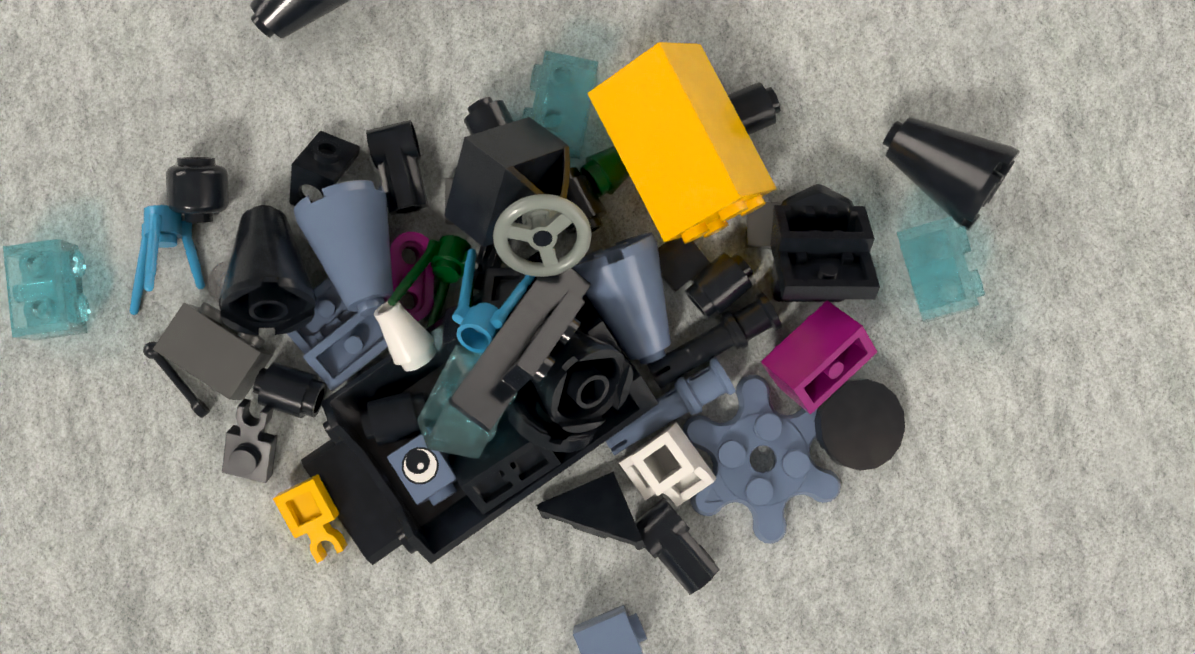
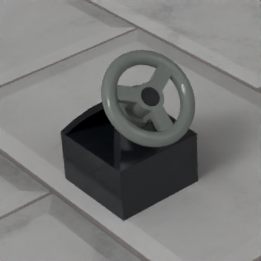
[444,117,592,277]

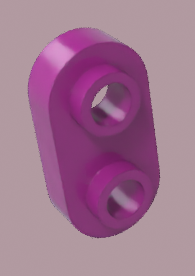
[390,232,434,321]

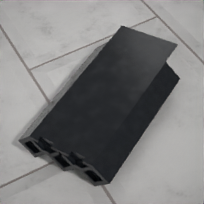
[301,251,659,565]

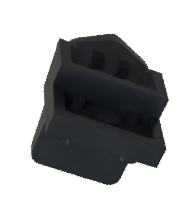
[770,184,880,302]

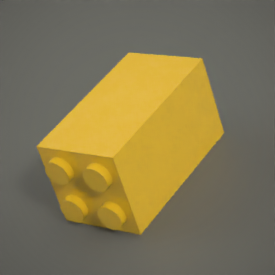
[587,42,777,244]

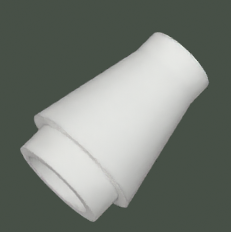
[374,301,436,371]

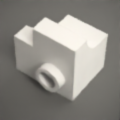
[619,422,716,507]

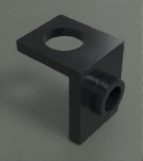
[289,131,360,206]

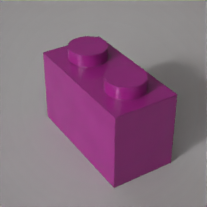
[760,300,877,414]

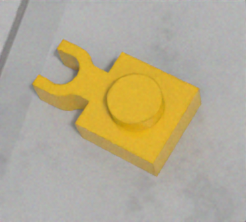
[273,474,348,563]

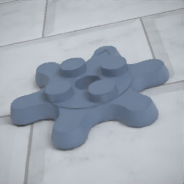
[682,375,841,544]

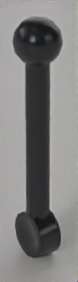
[143,341,210,418]

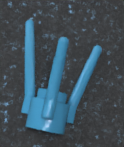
[130,205,205,315]
[452,248,535,353]

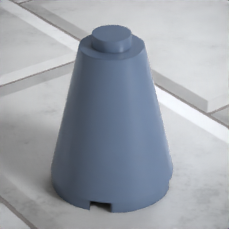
[293,180,393,317]
[571,232,671,364]

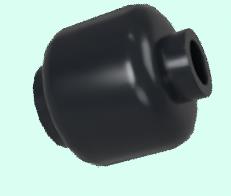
[166,157,229,223]

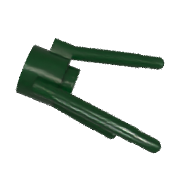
[388,235,478,328]

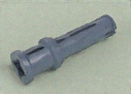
[606,357,736,456]

